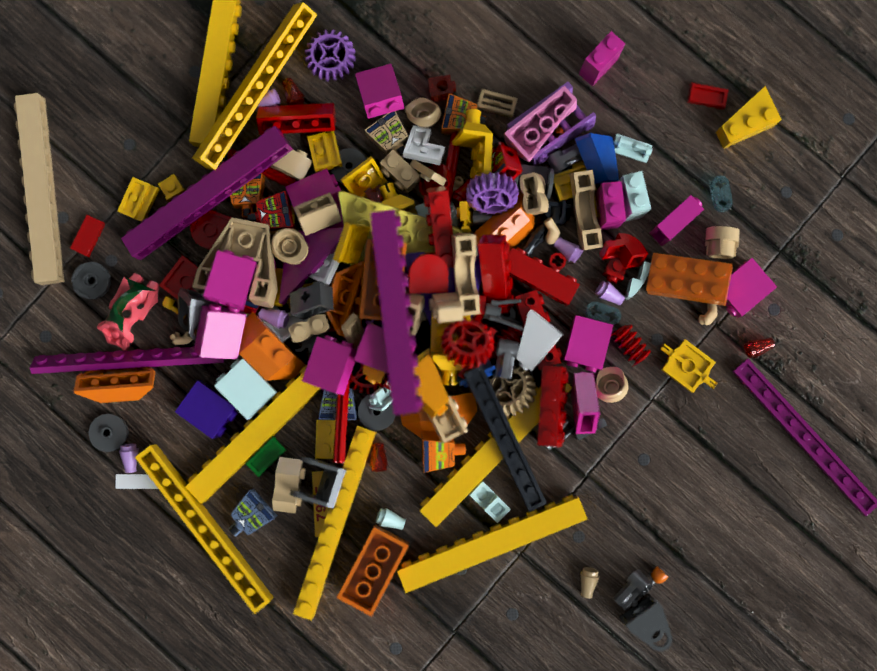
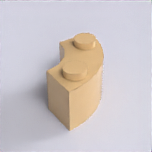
[270,149,313,180]
[272,457,306,514]

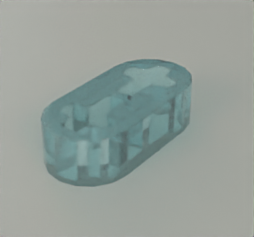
[710,175,733,212]
[585,302,621,325]

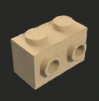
[380,149,421,193]
[294,193,342,236]

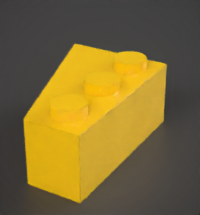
[716,86,782,149]

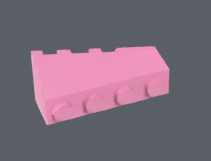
[504,86,577,162]

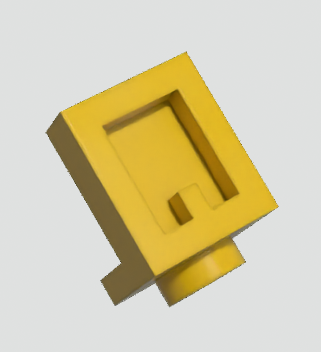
[158,174,185,203]

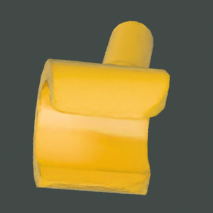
[162,297,186,319]

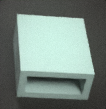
[619,171,651,221]
[215,359,278,420]

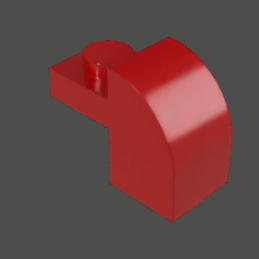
[599,233,648,269]

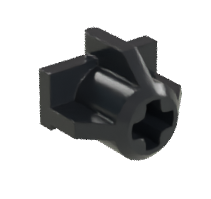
[543,200,574,226]

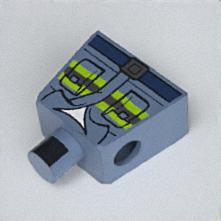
[319,389,357,420]
[228,489,278,537]

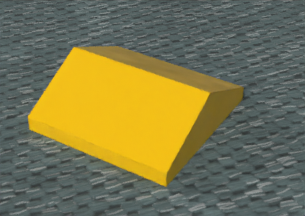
[340,156,387,198]

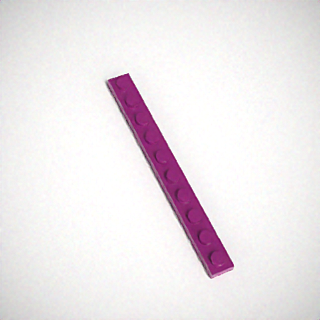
[29,346,225,374]
[732,359,877,517]

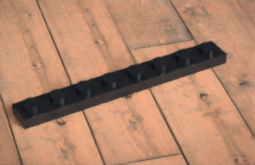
[463,364,547,512]

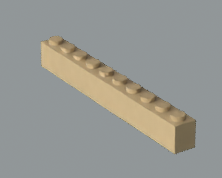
[14,93,64,285]

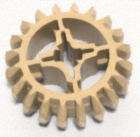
[489,365,537,417]

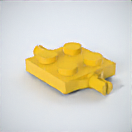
[660,339,717,393]

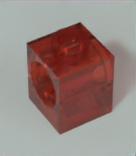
[428,75,456,102]

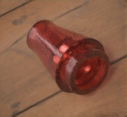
[282,78,304,105]
[744,337,775,359]
[369,443,389,472]

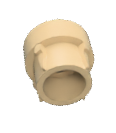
[705,226,740,259]

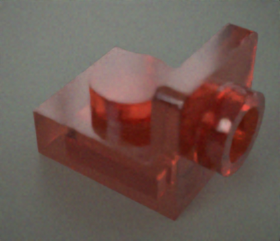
[364,184,384,203]

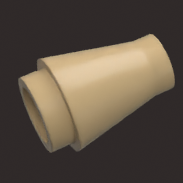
[580,567,600,598]

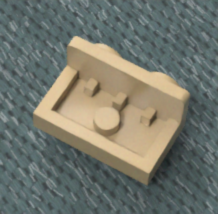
[427,396,467,444]

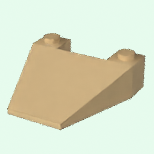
[193,218,278,308]

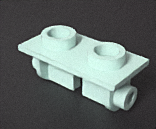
[614,134,653,163]
[369,386,392,411]

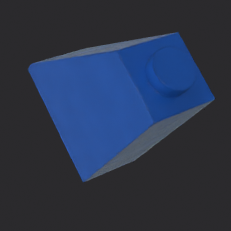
[575,133,619,185]

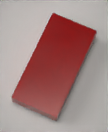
[687,83,729,110]
[70,215,106,257]

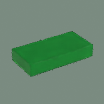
[245,436,287,477]

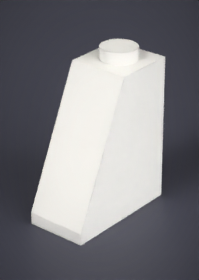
[516,310,563,371]

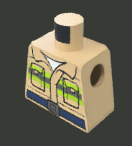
[365,111,408,158]

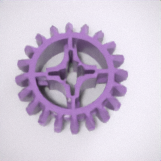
[305,29,356,81]
[466,172,519,216]

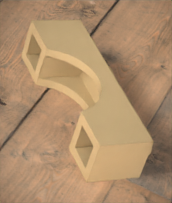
[569,170,603,250]
[451,233,480,316]

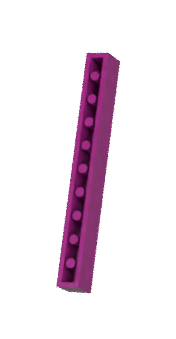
[121,126,293,260]
[370,209,423,415]

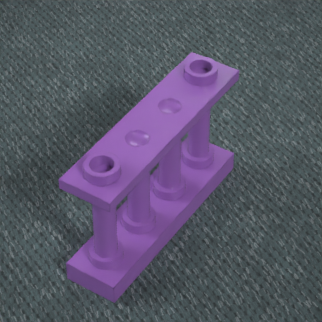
[507,81,596,166]

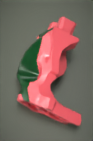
[97,273,159,351]

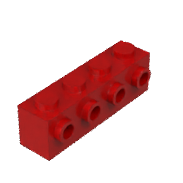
[256,103,336,135]
[423,186,453,268]
[478,235,515,313]
[508,247,580,307]
[514,290,563,371]
[537,366,569,447]

